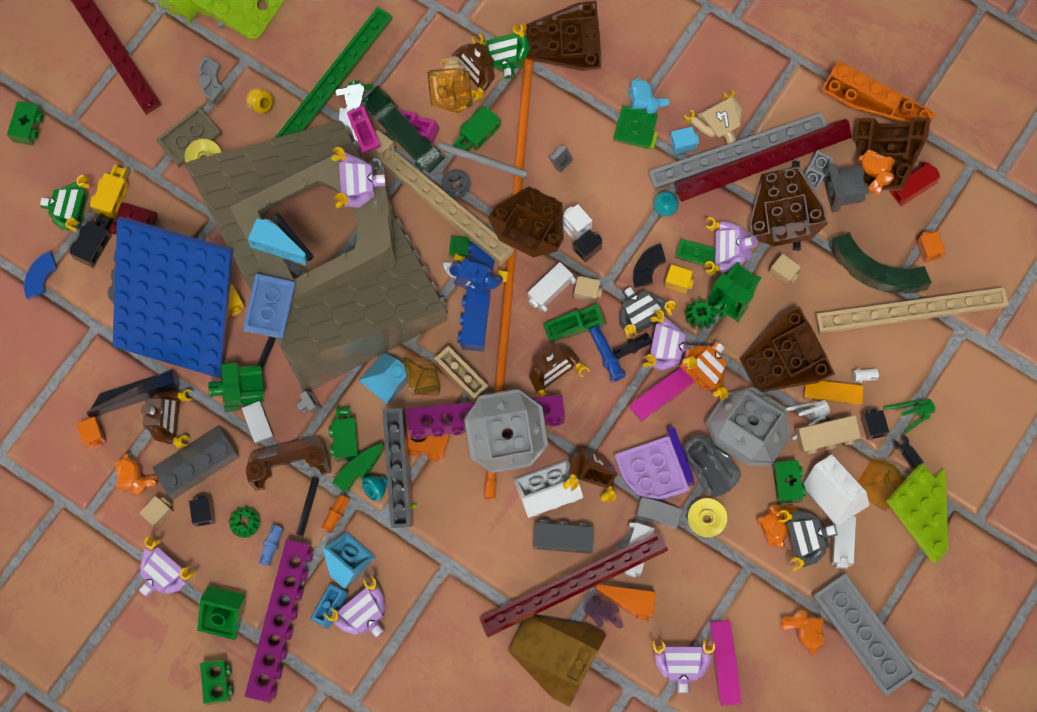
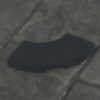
[633,243,666,289]

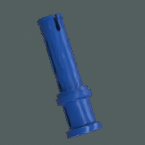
[589,326,626,382]

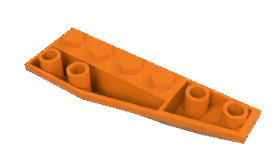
[821,60,936,124]

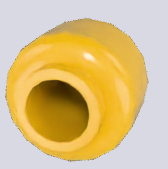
[246,88,273,114]

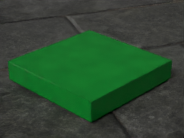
[613,105,658,149]

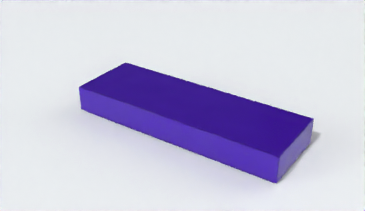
[667,427,695,487]

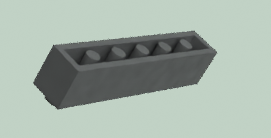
[382,408,414,528]

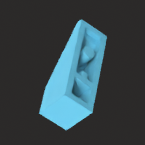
[248,218,307,266]

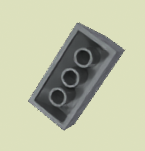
[153,426,239,500]

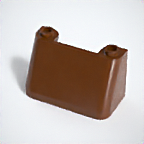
[246,436,331,491]

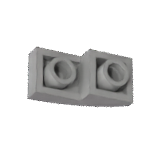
[804,150,834,192]
[636,497,682,529]

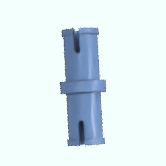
[258,525,284,567]

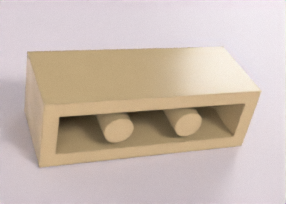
[434,346,489,402]
[795,415,861,455]

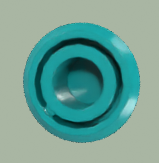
[653,191,679,217]
[362,476,388,502]

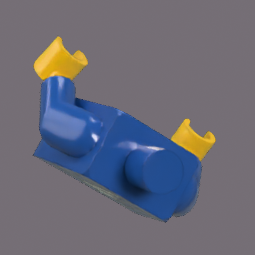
[449,253,509,296]

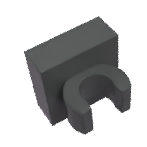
[548,145,573,172]

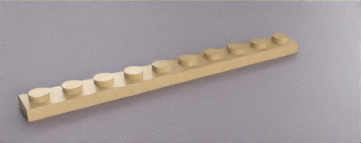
[370,151,514,265]
[816,287,1009,334]

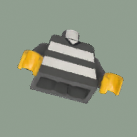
[619,287,678,339]
[777,510,838,572]

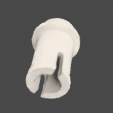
[369,158,384,175]
[853,368,879,383]

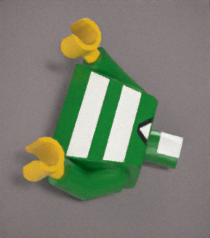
[472,23,530,79]
[40,175,90,232]

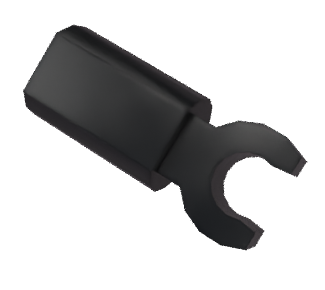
[893,435,924,470]

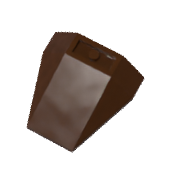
[525,1,602,71]
[750,167,828,246]
[488,187,564,257]
[740,306,835,392]

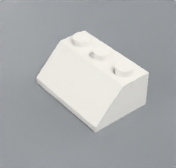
[803,455,869,526]
[513,459,583,518]

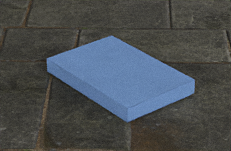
[243,273,296,339]

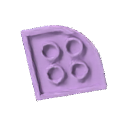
[614,436,689,500]

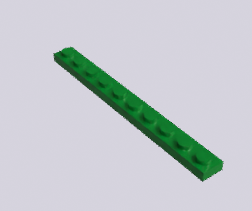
[274,7,393,138]

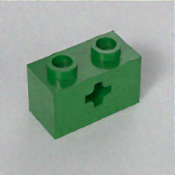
[7,101,44,146]
[772,460,806,504]

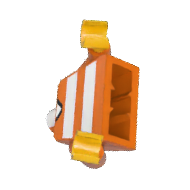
[680,342,729,401]

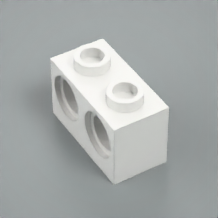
[563,204,593,242]

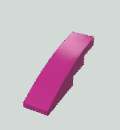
[629,368,695,422]
[710,621,741,706]

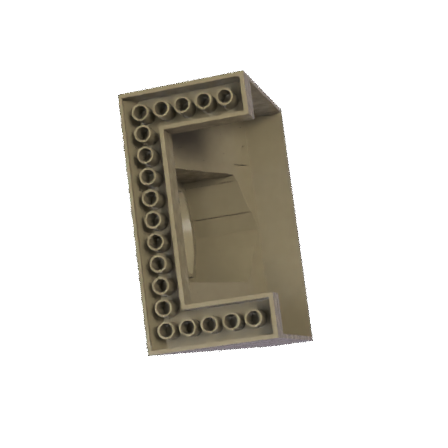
[184,121,448,392]

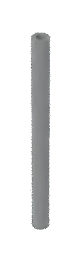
[437,142,528,178]

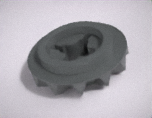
[441,169,471,199]

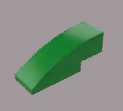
[543,304,607,342]
[332,444,385,494]

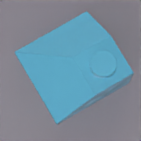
[359,352,413,405]
[323,532,376,589]

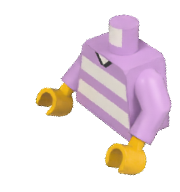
[331,147,386,208]
[705,217,758,276]
[643,310,695,371]
[139,535,196,598]
[324,575,385,639]
[652,639,715,694]

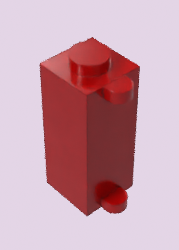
[890,161,940,207]

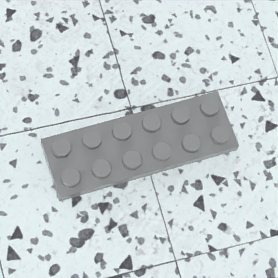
[812,573,919,697]

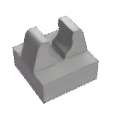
[296,391,322,413]

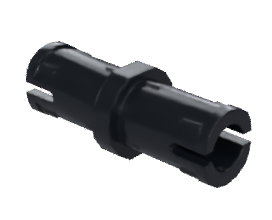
[613,333,652,359]

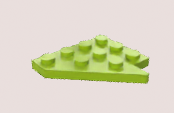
[886,464,948,563]

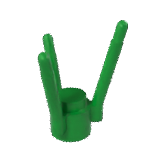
[883,398,935,433]

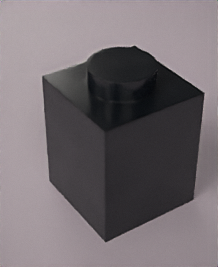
[573,229,602,263]
[861,409,889,440]
[189,496,215,527]

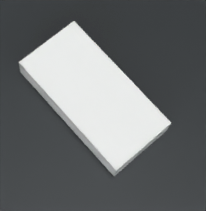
[242,401,273,444]

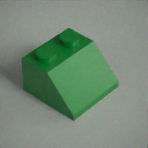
[197,586,246,640]

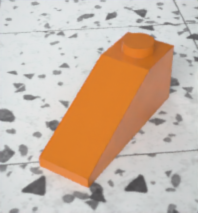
[595,584,656,621]

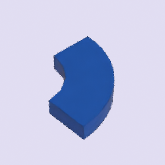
[24,251,57,300]

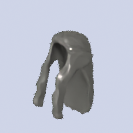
[683,434,741,497]

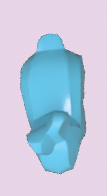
[628,78,670,114]

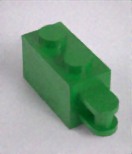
[453,105,501,151]
[329,405,359,462]

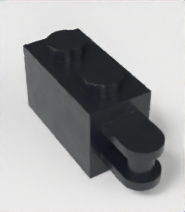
[69,213,113,268]

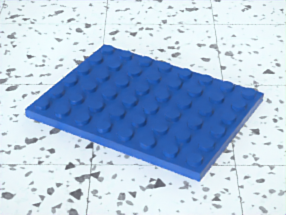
[112,216,233,378]

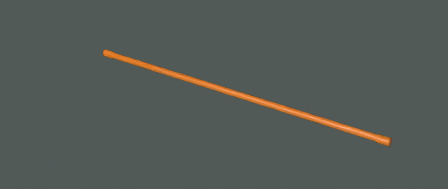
[484,57,534,499]

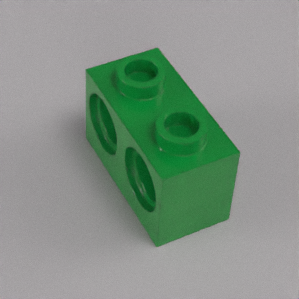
[200,660,234,705]

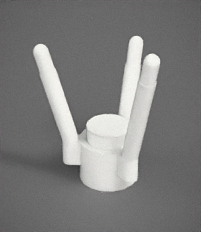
[786,400,830,440]

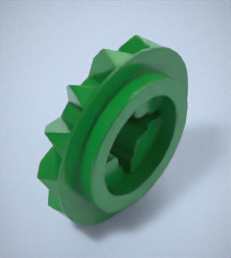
[228,506,260,538]

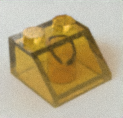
[427,68,473,113]

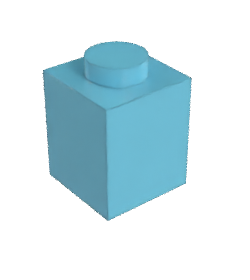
[670,127,699,155]

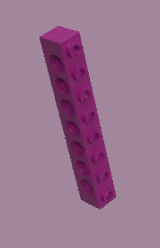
[407,395,565,439]
[244,539,313,703]

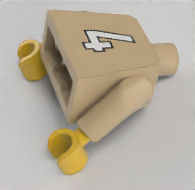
[684,90,743,144]

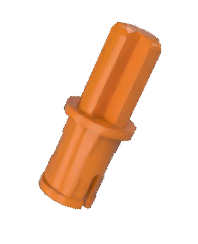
[321,495,350,533]

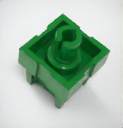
[707,262,762,322]
[208,363,264,412]

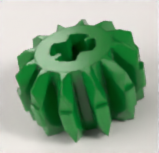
[685,297,717,331]

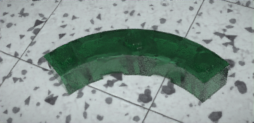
[362,85,445,174]
[828,232,932,294]

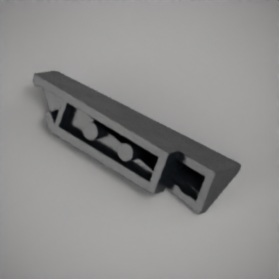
[87,369,179,418]

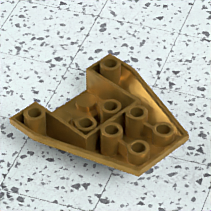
[508,616,607,707]

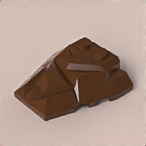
[854,117,931,190]

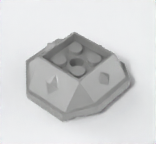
[705,387,791,466]
[464,389,548,473]

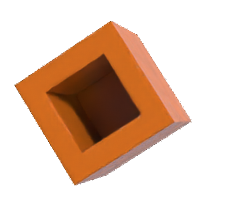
[917,231,946,263]
[76,417,106,449]

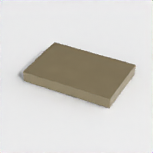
[156,107,222,168]

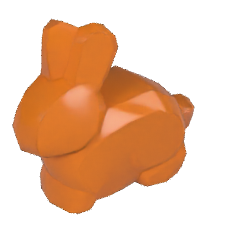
[858,150,895,195]
[115,453,158,496]
[757,505,798,548]
[781,610,824,655]

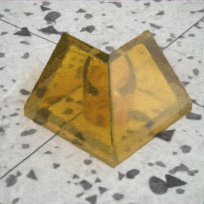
[402,357,441,396]
[857,458,906,511]

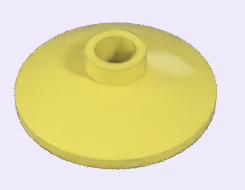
[185,139,221,162]
[688,498,727,538]

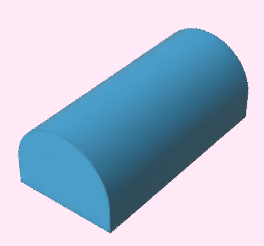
[311,584,348,629]

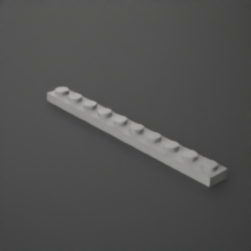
[648,112,827,190]

